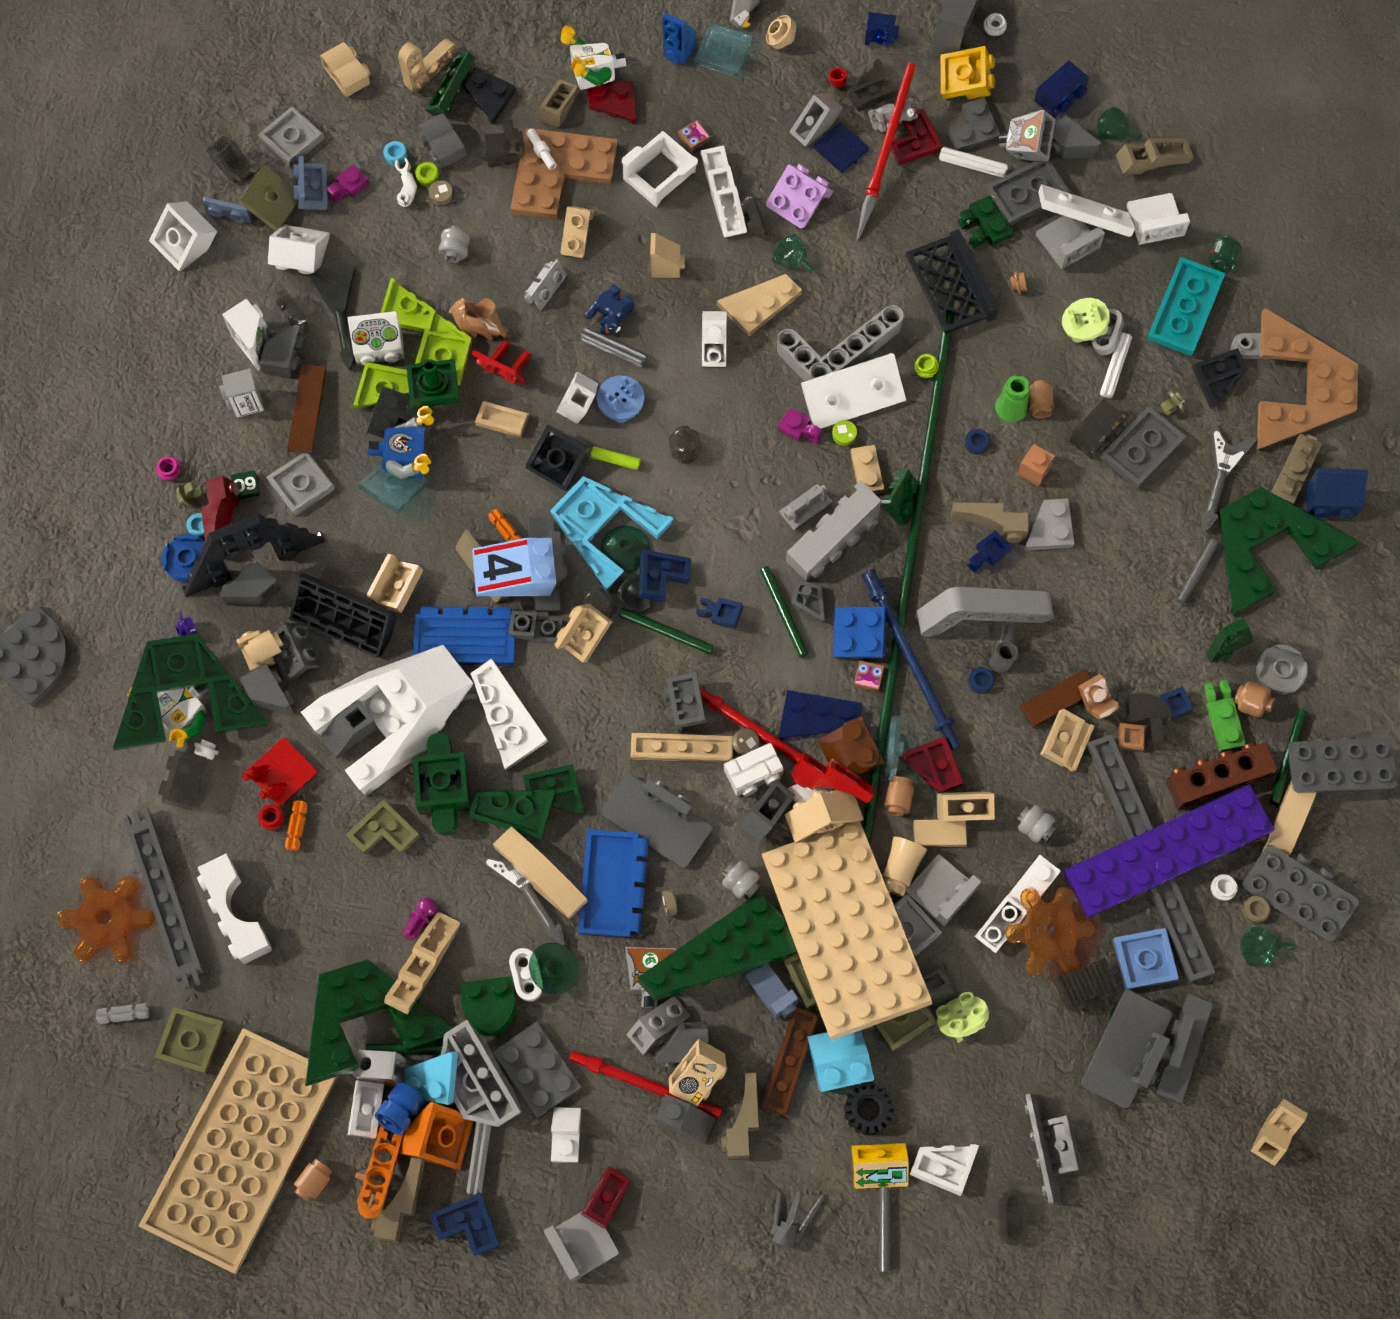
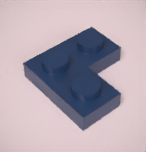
[639,549,691,602]
[430,1193,500,1257]

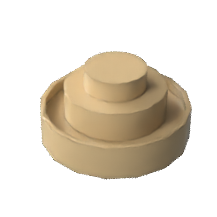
[766,15,797,49]

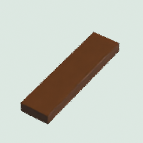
[287,365,327,454]
[761,1007,819,1117]

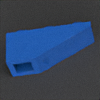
[662,13,697,65]

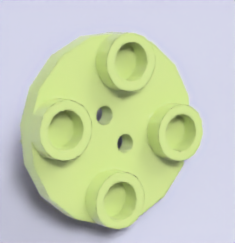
[1062,298,1110,343]
[936,992,989,1043]

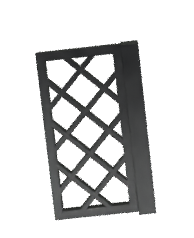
[905,229,999,334]

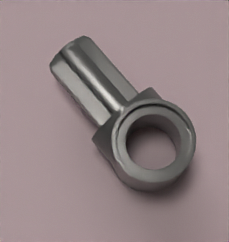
[989,624,1018,673]

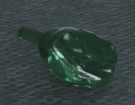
[1097,107,1142,140]
[771,234,816,273]
[1240,926,1295,966]

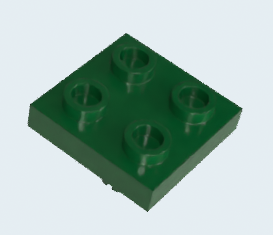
[406,359,460,409]

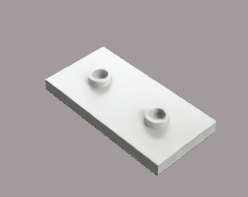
[1038,184,1134,237]
[801,353,906,428]

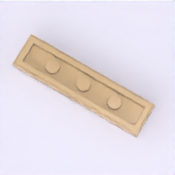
[631,733,733,763]

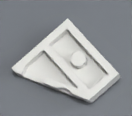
[910,1144,979,1196]

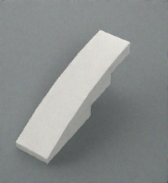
[701,145,747,238]

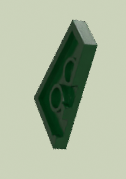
[468,789,557,839]

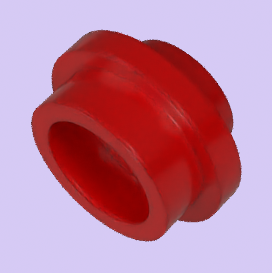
[258,804,285,830]

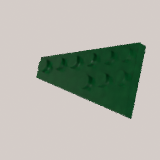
[638,892,798,1001]

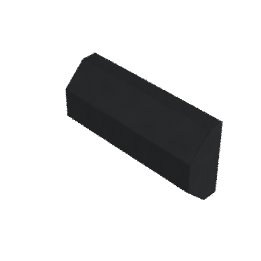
[289,573,396,658]

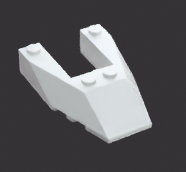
[301,645,473,796]

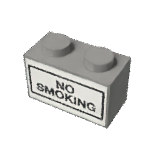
[220,368,265,418]

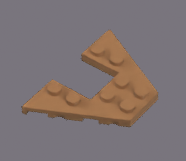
[1257,309,1358,451]

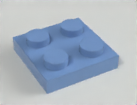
[1113,928,1179,991]

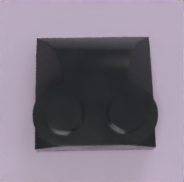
[524,424,591,491]

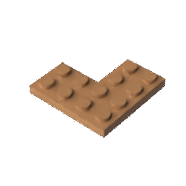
[510,128,618,219]

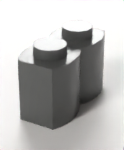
[417,113,467,169]

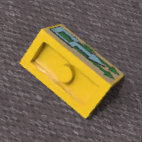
[852,1143,908,1189]

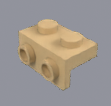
[367,554,423,613]
[554,604,613,663]

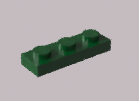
[426,52,475,116]

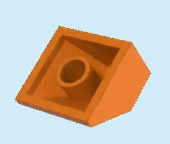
[399,1102,473,1170]

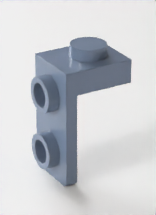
[202,185,254,223]
[746,963,798,1019]

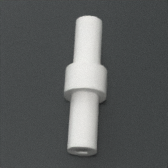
[526,128,557,170]

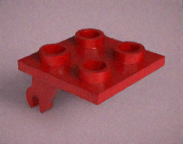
[472,340,531,385]
[242,737,318,807]

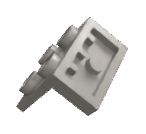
[1036,216,1105,270]
[906,855,981,926]
[544,1212,619,1282]

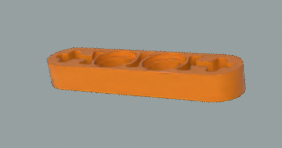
[358,1125,404,1219]

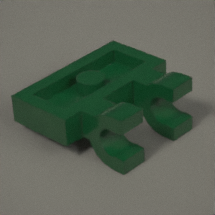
[957,196,1013,248]

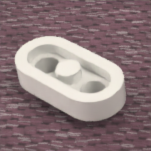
[509,948,543,1002]

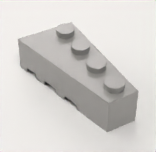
[786,480,881,582]

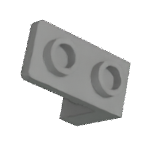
[627,997,690,1055]

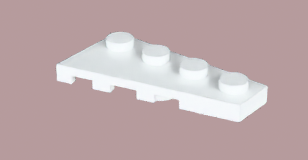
[471,659,549,770]

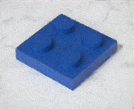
[833,607,886,658]

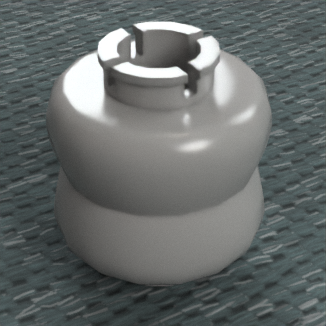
[439,226,470,263]
[1017,805,1056,843]
[722,861,760,899]

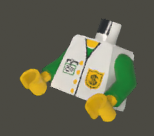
[561,25,626,90]
[127,685,208,748]

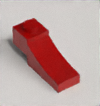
[792,752,874,804]

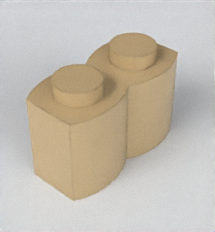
[320,42,371,97]

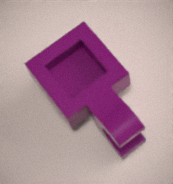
[327,164,370,203]
[777,408,822,444]

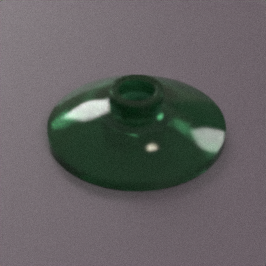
[601,526,650,572]
[529,943,579,995]

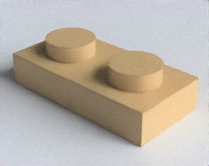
[850,445,884,494]

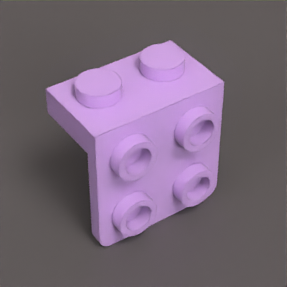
[766,164,834,228]

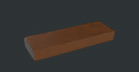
[1020,669,1091,729]

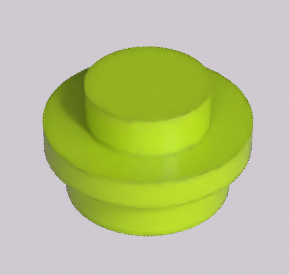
[915,354,939,378]

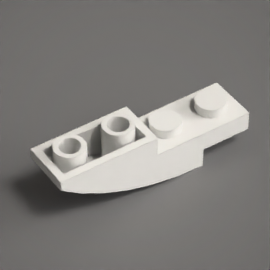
[975,855,1061,953]

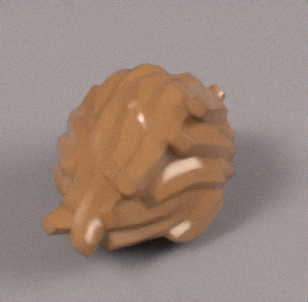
[450,298,509,340]

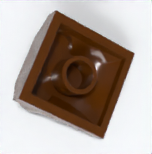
[817,716,886,776]

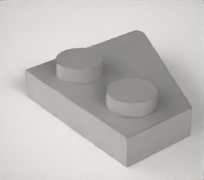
[1025,498,1074,551]

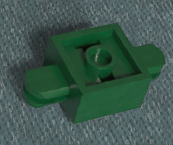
[413,733,471,836]

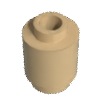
[244,630,283,664]

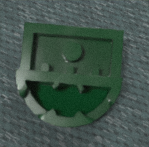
[460,976,517,1036]

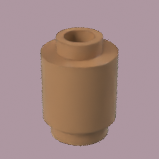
[1029,380,1054,418]
[884,776,914,817]
[294,1159,333,1202]

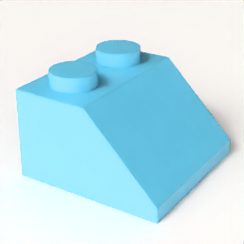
[807,1030,874,1092]

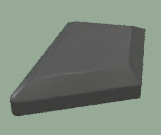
[791,580,825,623]

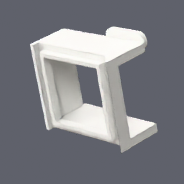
[622,131,698,207]

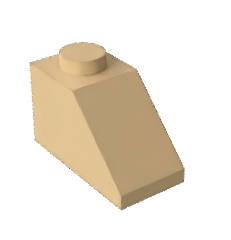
[650,233,685,278]

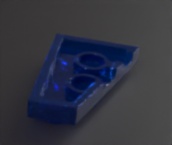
[778,690,862,740]

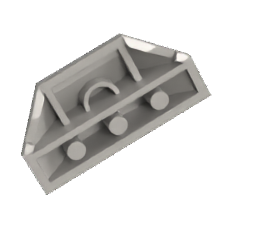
[441,1020,522,1127]

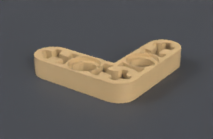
[398,38,458,93]

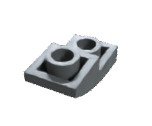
[509,611,564,644]

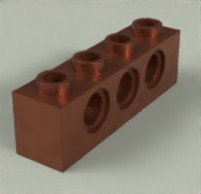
[1166,742,1278,810]

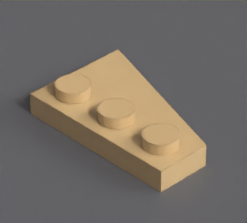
[717,274,802,337]

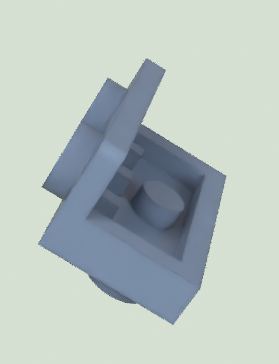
[293,156,328,210]

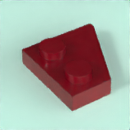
[587,81,636,124]
[899,736,964,793]

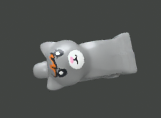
[868,97,918,132]

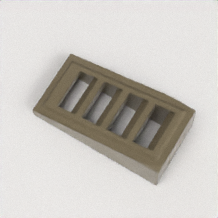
[539,79,580,128]

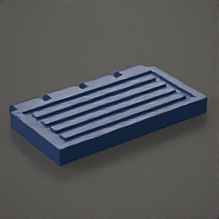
[413,606,515,666]
[578,829,649,938]

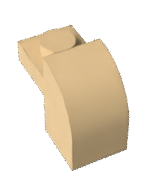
[1251,1099,1308,1166]

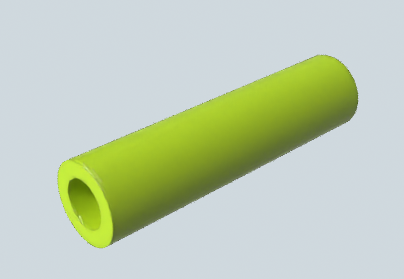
[591,446,641,471]

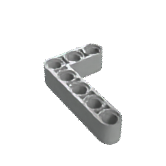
[777,305,904,382]
[917,587,1054,637]

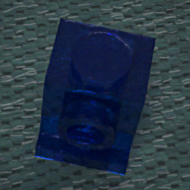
[865,12,899,45]

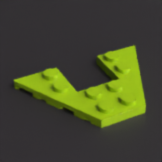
[353,278,472,409]

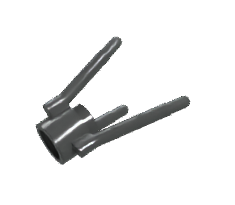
[770,1191,825,1249]

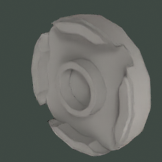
[1256,644,1308,695]

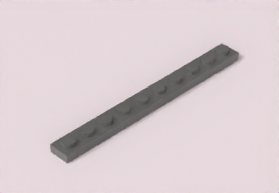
[1087,734,1215,983]

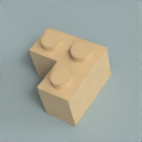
[785,790,864,843]

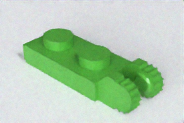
[1204,679,1246,752]

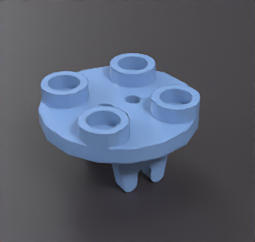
[596,375,645,423]

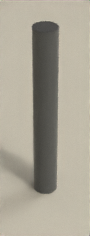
[1177,539,1219,605]
[879,1187,890,1272]

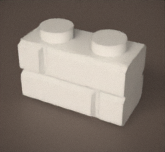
[724,743,784,797]

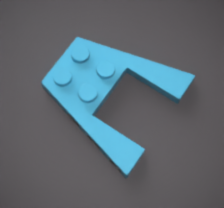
[550,476,674,592]

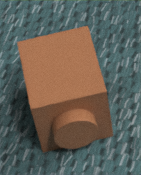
[1017,444,1055,487]

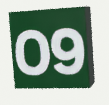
[230,470,260,500]

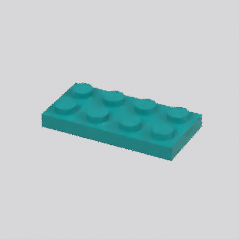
[1146,257,1225,357]

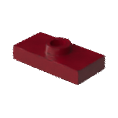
[581,1166,631,1229]

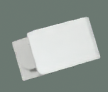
[551,1107,581,1163]

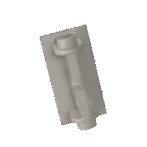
[524,259,567,311]
[779,484,833,530]

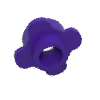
[175,615,197,636]

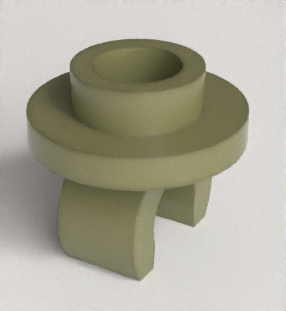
[1160,391,1186,416]
[176,482,204,508]

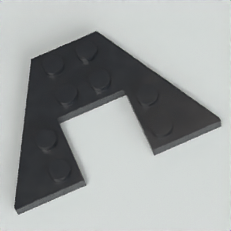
[182,514,325,597]

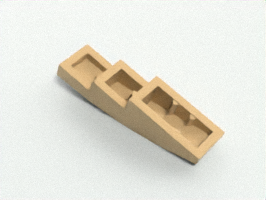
[1259,780,1317,857]
[493,827,588,919]
[384,912,461,1014]

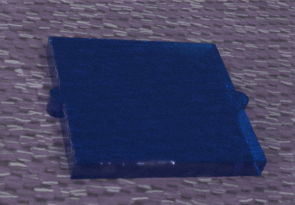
[813,122,869,173]

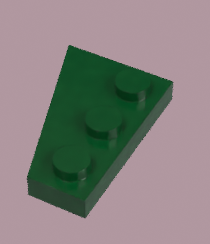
[1206,618,1254,662]

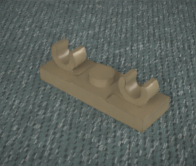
[1271,433,1322,504]

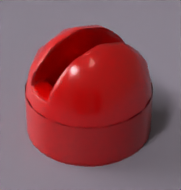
[829,68,847,89]

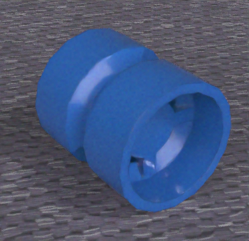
[375,1083,425,1135]

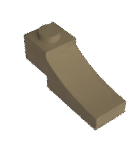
[1116,138,1194,175]
[951,502,1029,543]
[721,1073,759,1160]
[371,1157,425,1243]

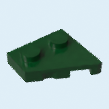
[881,469,918,525]

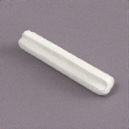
[939,147,1008,177]
[1100,332,1132,399]

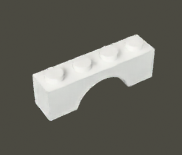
[197,854,273,964]

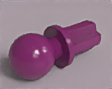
[403,898,437,941]

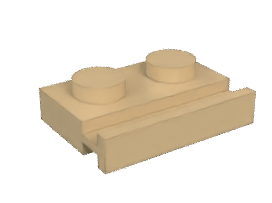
[1040,709,1094,772]

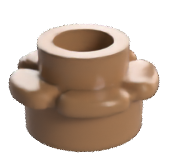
[1010,271,1028,295]

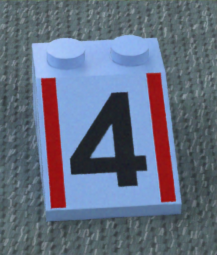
[472,538,556,596]

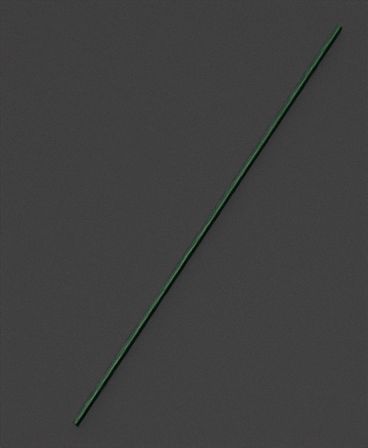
[862,312,954,845]

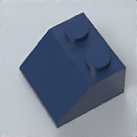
[1306,468,1368,519]

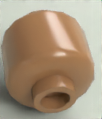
[1235,681,1275,718]

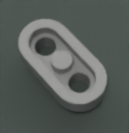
[1092,309,1124,355]
[1231,333,1269,359]

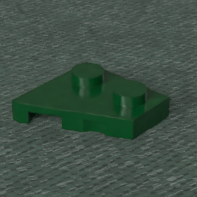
[523,764,584,814]

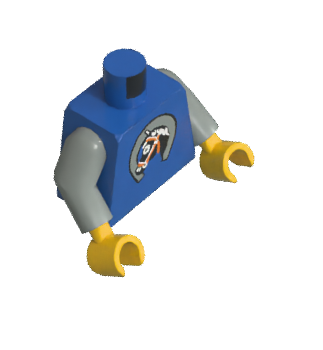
[368,406,434,479]

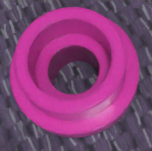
[156,457,181,481]

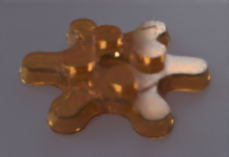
[56,876,155,962]
[1005,886,1095,977]

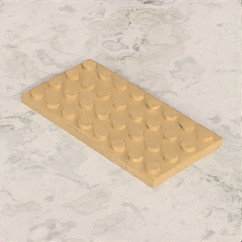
[762,821,932,1041]
[139,1028,338,1275]

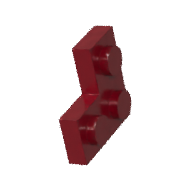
[891,108,942,166]

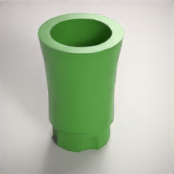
[995,375,1030,422]

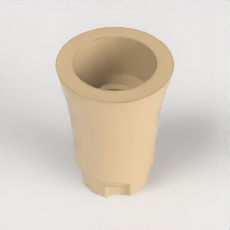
[882,837,927,897]

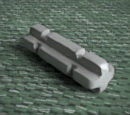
[96,1003,150,1024]

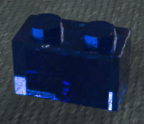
[1034,60,1089,118]

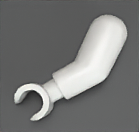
[395,158,417,207]

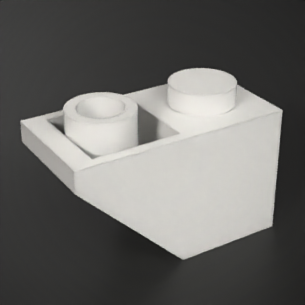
[702,311,727,367]
[556,371,598,424]

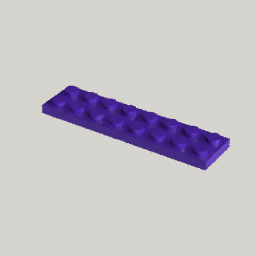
[1063,784,1275,919]

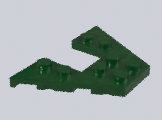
[1218,487,1358,616]
[113,634,268,751]
[305,959,453,1087]

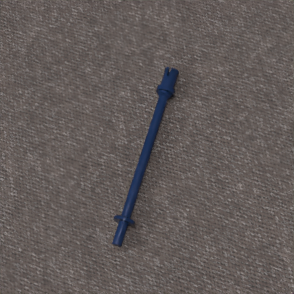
[861,569,961,751]

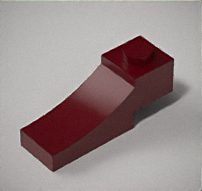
[201,475,239,543]

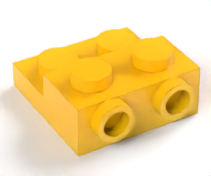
[941,46,995,100]

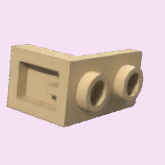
[560,206,595,258]

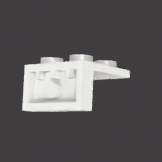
[1127,193,1190,245]

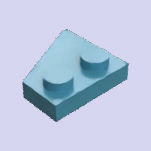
[404,1051,458,1105]

